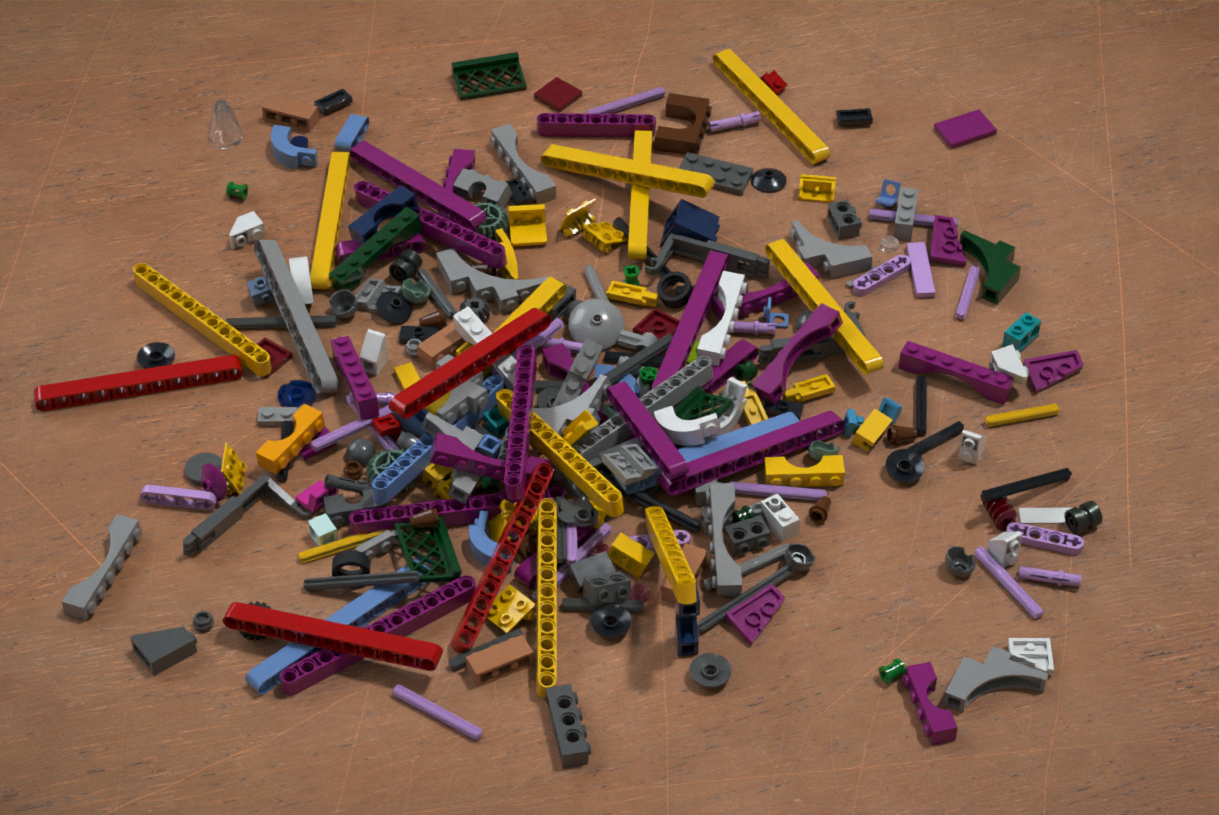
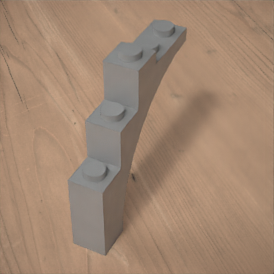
[436,248,548,313]

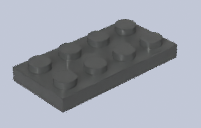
[678,152,754,196]

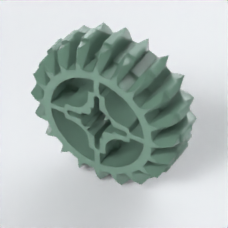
[461,201,509,240]
[366,448,420,494]

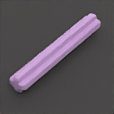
[955,266,980,320]
[566,500,578,565]

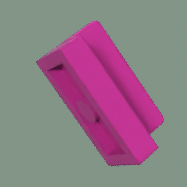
[295,480,339,512]

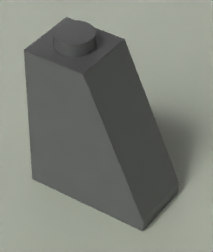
[130,627,197,676]

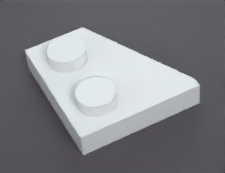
[1008,638,1054,675]

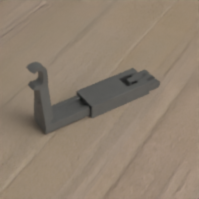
[645,233,770,279]
[758,301,866,364]
[562,437,651,526]
[183,474,313,556]

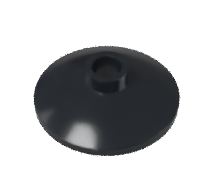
[751,168,787,193]
[376,292,412,324]
[137,342,175,369]
[885,449,925,483]
[590,604,631,638]

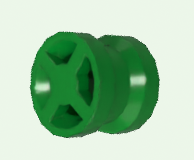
[640,367,658,390]

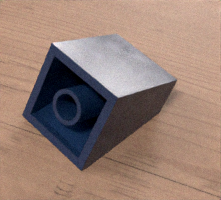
[660,199,720,246]

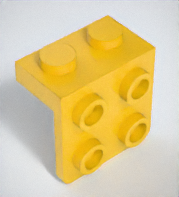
[509,204,547,246]

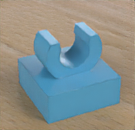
[878,397,902,424]
[843,409,864,437]

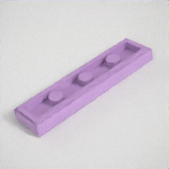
[906,242,935,298]

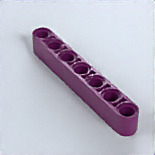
[537,113,656,138]
[606,381,689,480]

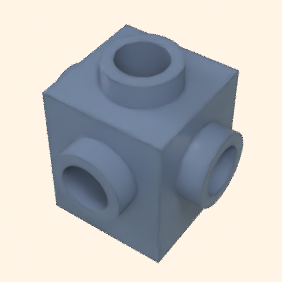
[246,276,275,307]

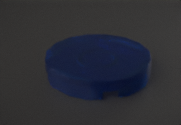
[278,380,316,408]

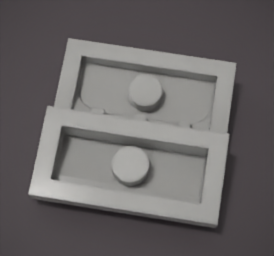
[355,278,402,314]
[601,444,659,485]

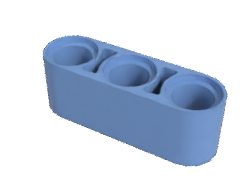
[334,114,369,152]

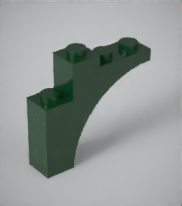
[960,230,1021,305]

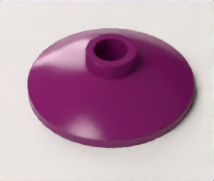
[200,463,227,501]

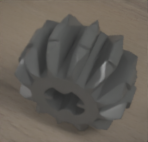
[459,296,490,324]

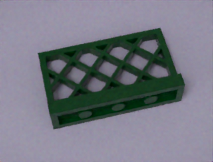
[451,52,527,100]
[673,386,734,450]
[394,516,462,583]

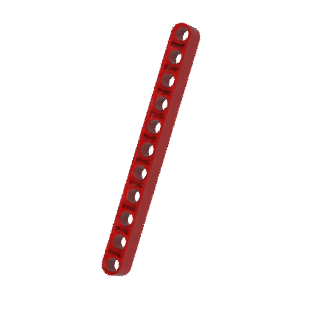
[389,308,552,419]
[34,355,243,411]
[451,462,553,653]
[222,602,443,671]

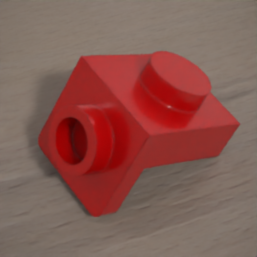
[760,70,788,95]

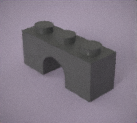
[323,489,386,526]

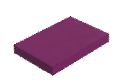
[934,109,997,149]

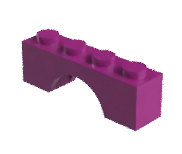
[903,662,958,745]

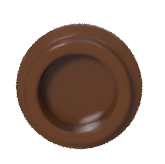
[343,461,363,479]

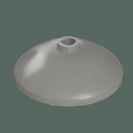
[568,299,624,351]

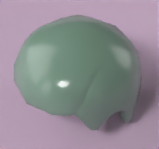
[402,278,431,304]
[809,440,840,463]

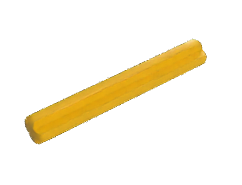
[985,403,1059,427]

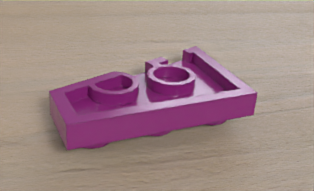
[930,215,967,266]
[1023,350,1083,394]
[724,584,785,646]

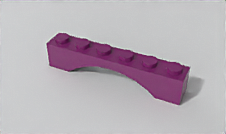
[438,149,475,225]
[711,262,819,321]
[753,303,843,405]
[330,336,380,420]
[899,341,1014,405]
[542,343,609,426]
[430,432,551,488]

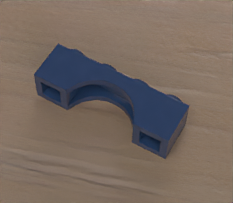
[348,185,419,246]
[674,583,700,656]

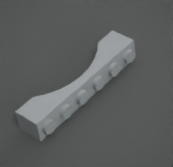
[490,124,556,204]
[706,483,742,596]
[62,514,142,621]

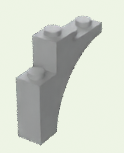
[789,220,872,279]
[552,338,603,407]
[435,354,488,424]
[533,374,612,438]
[421,412,483,504]
[944,646,1049,713]

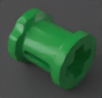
[226,181,249,200]
[623,265,640,286]
[878,658,906,684]

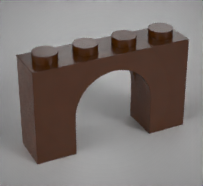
[655,93,712,155]

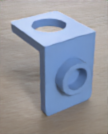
[875,179,901,207]
[763,297,789,329]

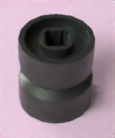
[389,249,422,283]
[1064,501,1102,534]

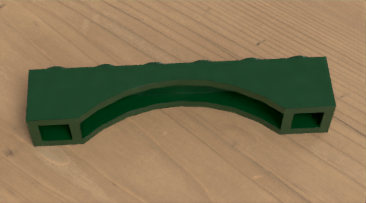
[329,207,423,291]

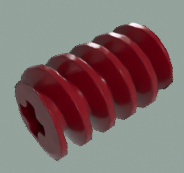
[981,496,1017,531]

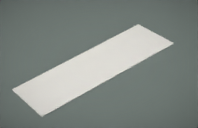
[1019,508,1071,523]

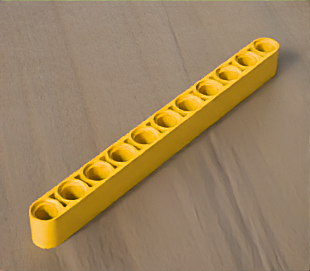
[713,49,830,164]
[628,130,652,260]
[540,144,715,198]
[310,152,350,290]
[765,239,884,375]
[133,263,271,376]
[425,277,567,415]
[496,389,624,517]
[536,498,557,698]
[645,506,697,604]

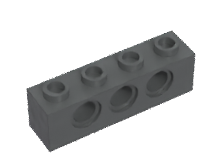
[546,684,591,768]

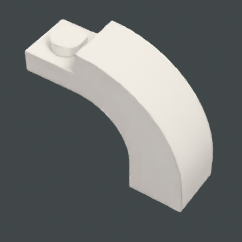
[289,256,313,304]
[704,377,748,441]
[654,406,722,446]

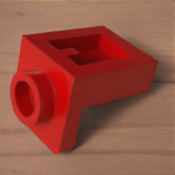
[371,414,402,440]

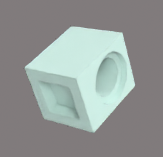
[308,513,338,546]

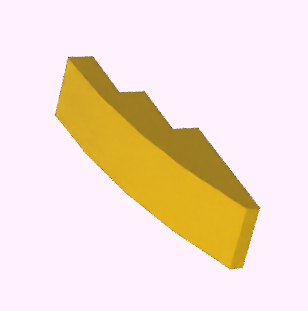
[495,228,518,280]

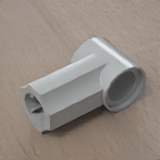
[618,330,658,353]

